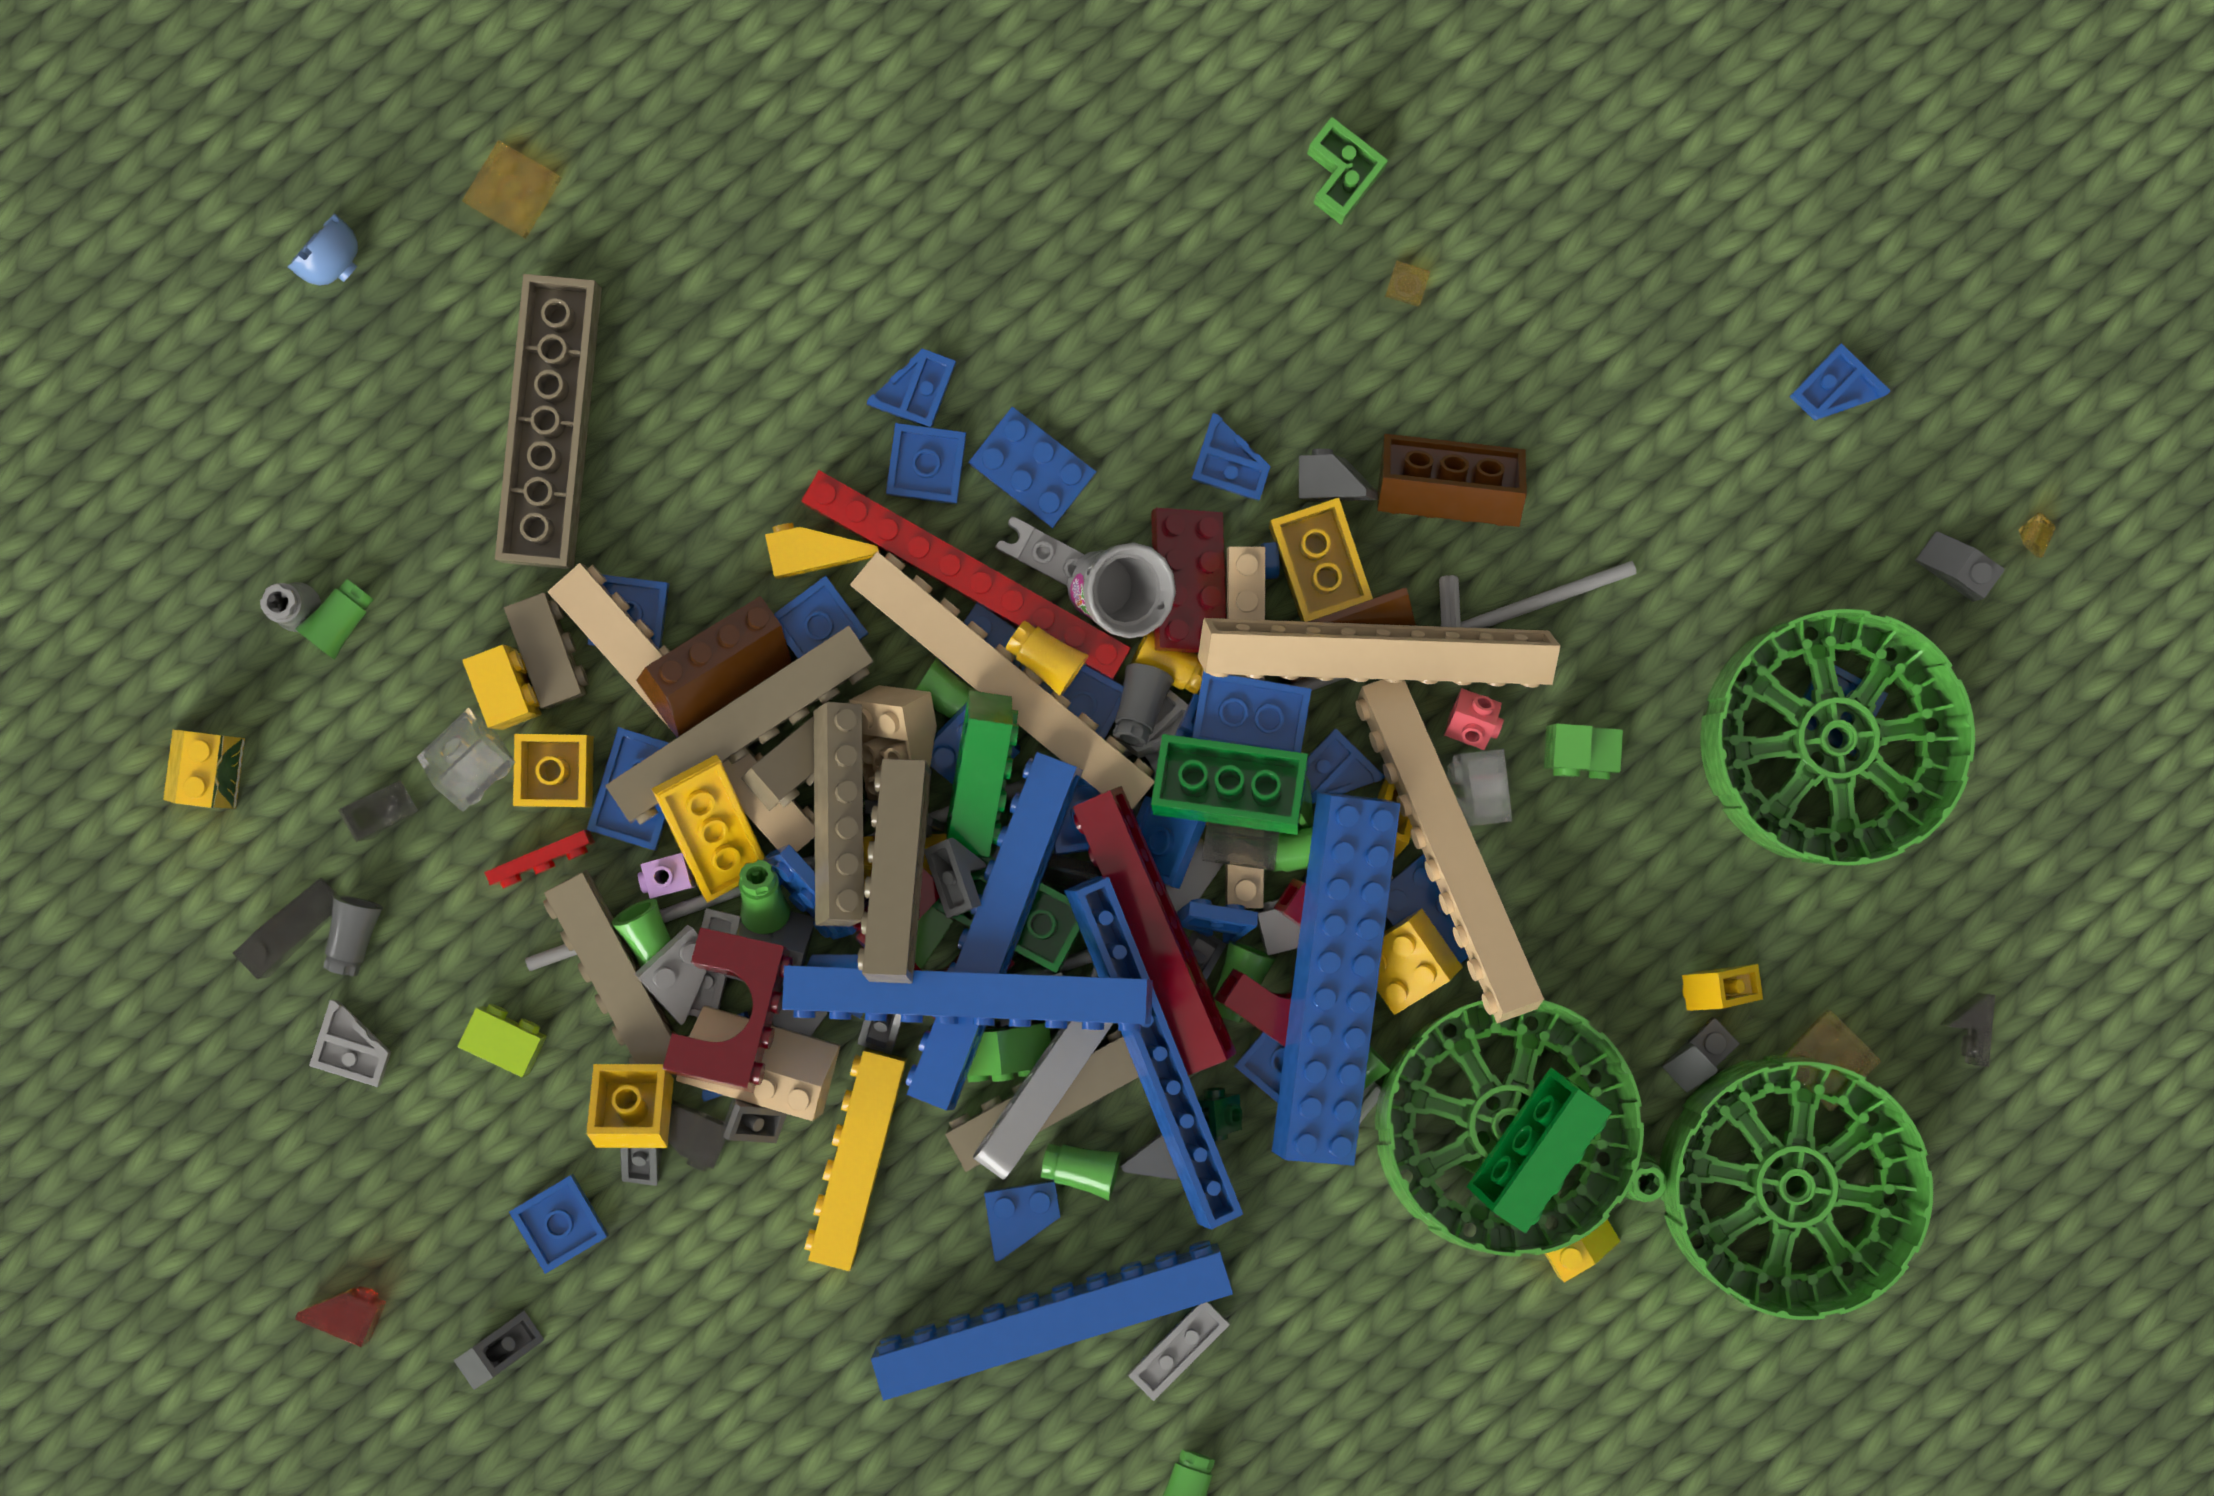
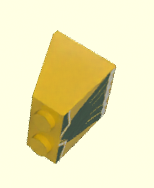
[163,729,245,809]

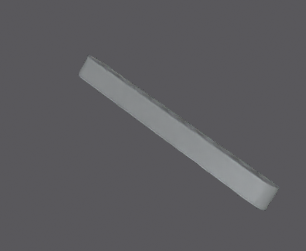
[973,839,1226,1179]

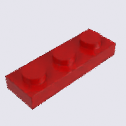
[484,830,595,889]

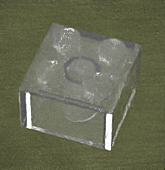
[417,708,515,812]
[1448,749,1512,826]

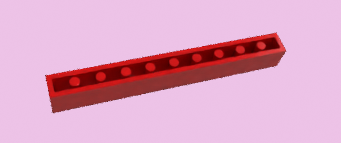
[801,470,1131,680]

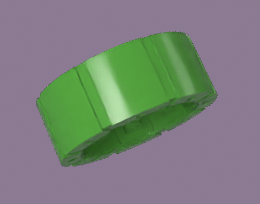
[1700,609,1975,865]
[1375,1000,1644,1256]
[1659,1055,1933,1320]

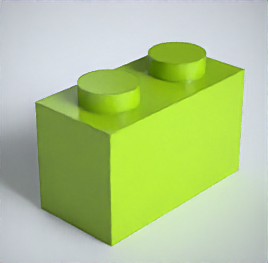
[457,1003,547,1078]

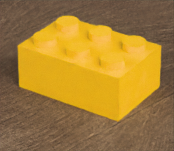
[1269,498,1373,622]

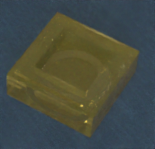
[1385,261,1430,307]

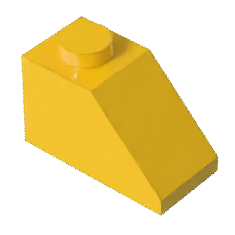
[1682,964,1763,1011]
[1545,1219,1621,1283]

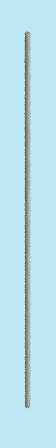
[525,561,1637,971]

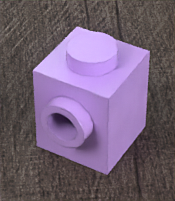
[638,853,696,899]

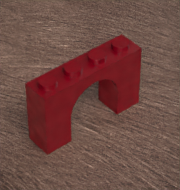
[1213,878,1306,1047]
[662,927,793,1093]

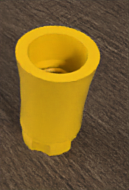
[1006,621,1089,696]
[1131,630,1204,694]

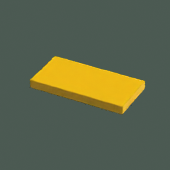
[652,755,765,903]

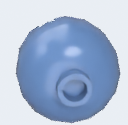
[288,214,358,285]

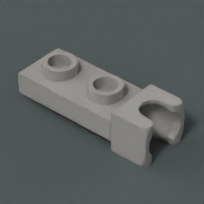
[995,516,1084,586]

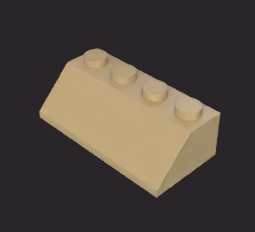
[676,1005,841,1121]

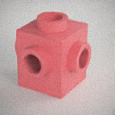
[1444,688,1504,750]

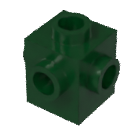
[1197,1087,1242,1141]

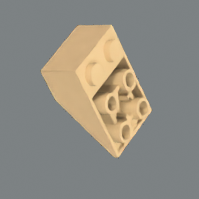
[849,685,937,800]

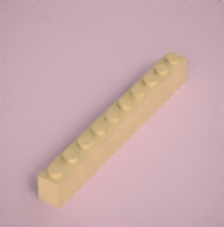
[1225,547,1265,908]
[850,552,1155,810]
[547,563,815,853]
[1198,618,1560,688]
[1355,679,1544,1023]

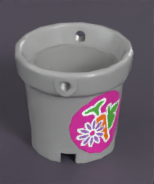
[1067,543,1176,638]

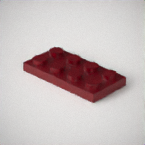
[1151,507,1226,653]

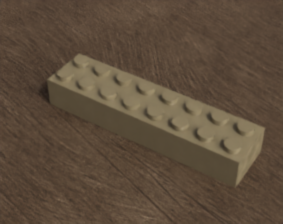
[495,274,602,570]

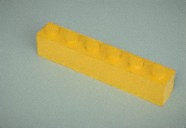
[804,1048,907,1272]

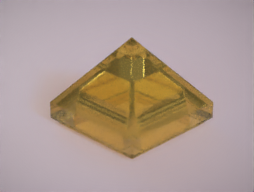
[2018,513,2056,558]

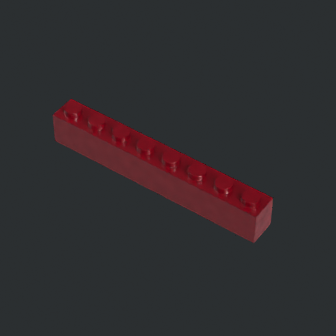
[1073,786,1237,1076]

